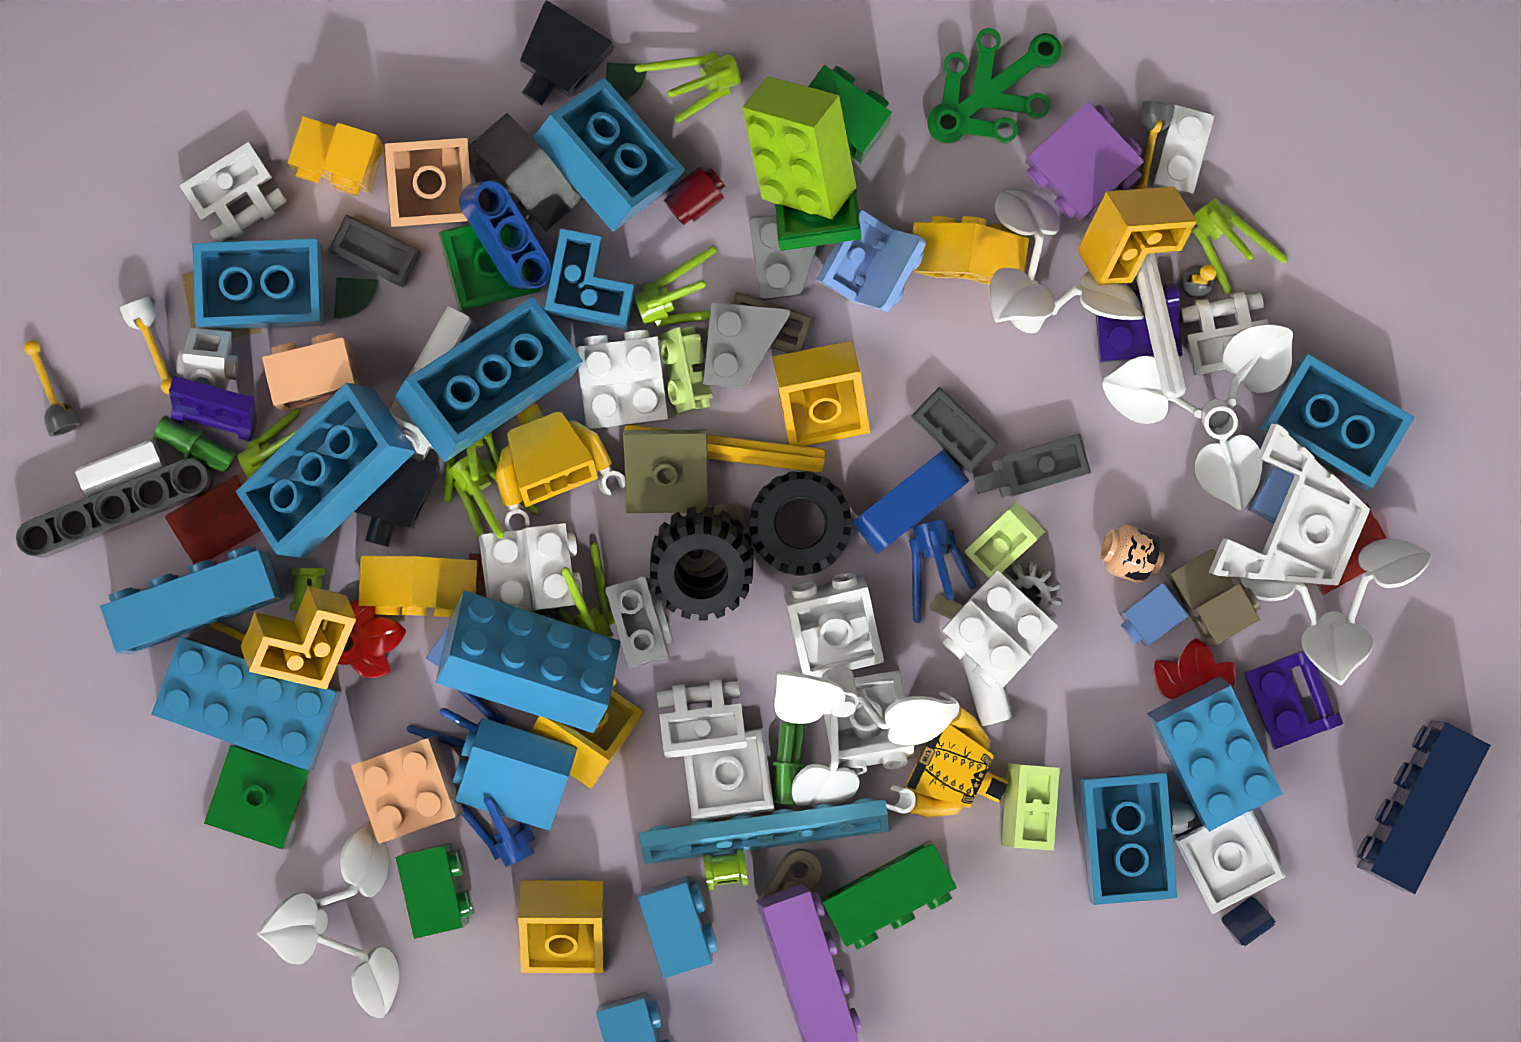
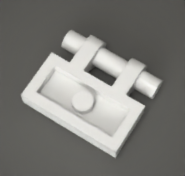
[179,142,287,242]
[1180,291,1269,376]
[657,679,747,758]

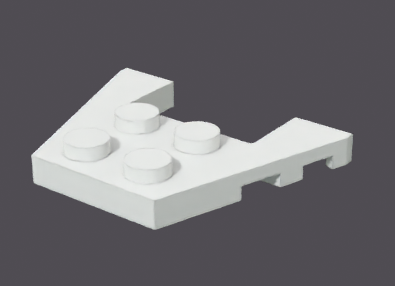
[1208,424,1370,585]

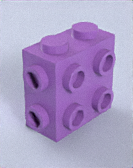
[1025,101,1144,222]

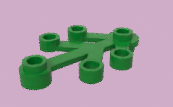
[927,28,1062,144]

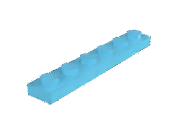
[639,798,889,864]

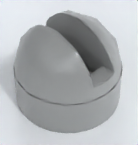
[1169,801,1195,835]

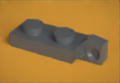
[973,434,1091,498]

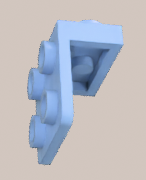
[816,209,926,312]

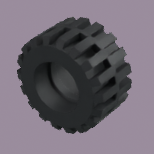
[749,471,852,576]
[649,506,754,621]

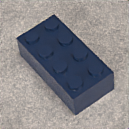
[1356,721,1491,894]

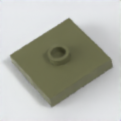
[623,429,709,513]

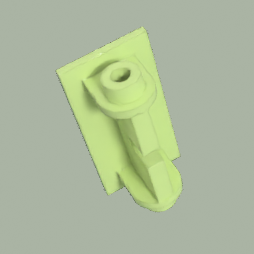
[659,327,713,415]

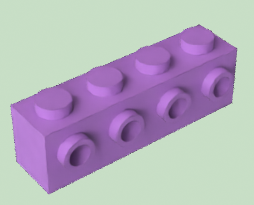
[756,884,862,1042]

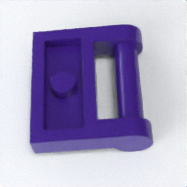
[1096,283,1183,362]
[169,376,257,442]
[1244,650,1344,750]

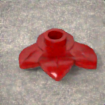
[338,599,406,679]
[1153,638,1236,700]

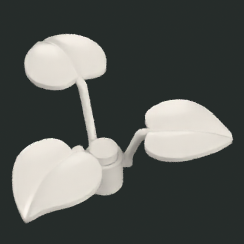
[989,190,1145,333]
[1102,324,1293,511]
[1237,539,1431,685]
[774,667,957,808]
[256,821,399,1018]

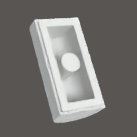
[407,306,478,378]
[75,439,166,497]
[962,654,1013,726]

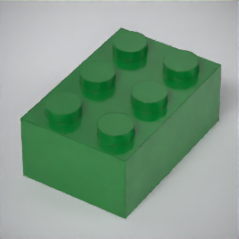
[821,840,957,949]

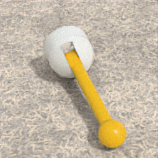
[119,296,172,394]

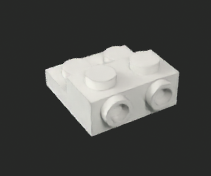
[576,330,668,430]
[479,523,582,612]
[941,570,1058,688]
[784,572,884,677]
[824,670,915,775]

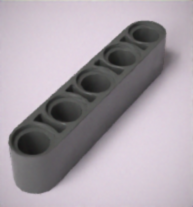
[16,458,213,558]

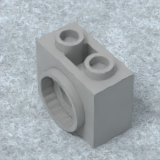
[605,576,673,668]

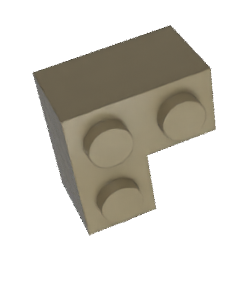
[1166,549,1261,646]

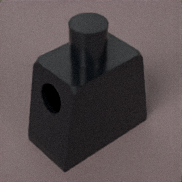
[520,0,614,106]
[354,459,440,547]

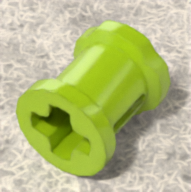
[289,568,326,610]
[703,849,749,891]

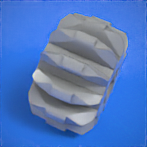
[1002,562,1063,621]

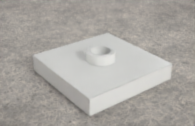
[684,728,774,822]
[1174,810,1286,914]

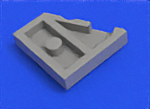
[749,215,817,301]
[703,302,790,389]

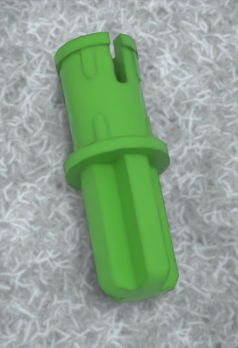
[153,415,235,472]
[772,722,805,805]

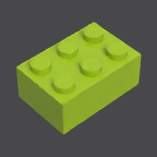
[742,76,856,219]

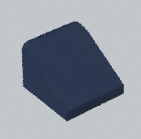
[1221,897,1276,946]

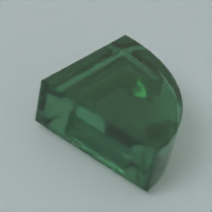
[606,63,647,101]
[334,277,379,319]

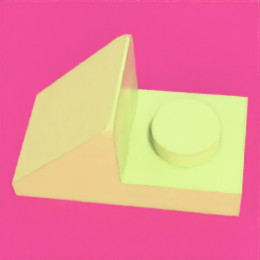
[964,502,1045,578]

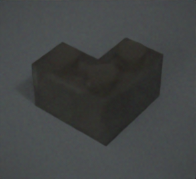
[470,113,583,231]

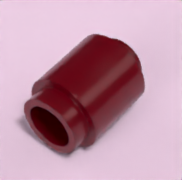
[663,166,726,226]

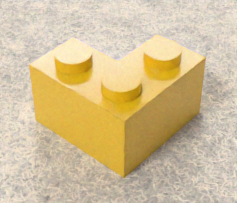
[287,116,383,196]
[1077,187,1197,285]
[911,216,1029,285]
[359,556,477,617]
[241,586,356,690]

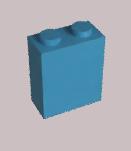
[453,718,577,831]

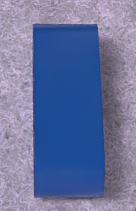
[459,181,552,289]
[852,449,970,554]

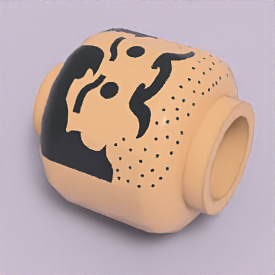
[1100,524,1165,583]

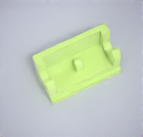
[1001,763,1060,850]

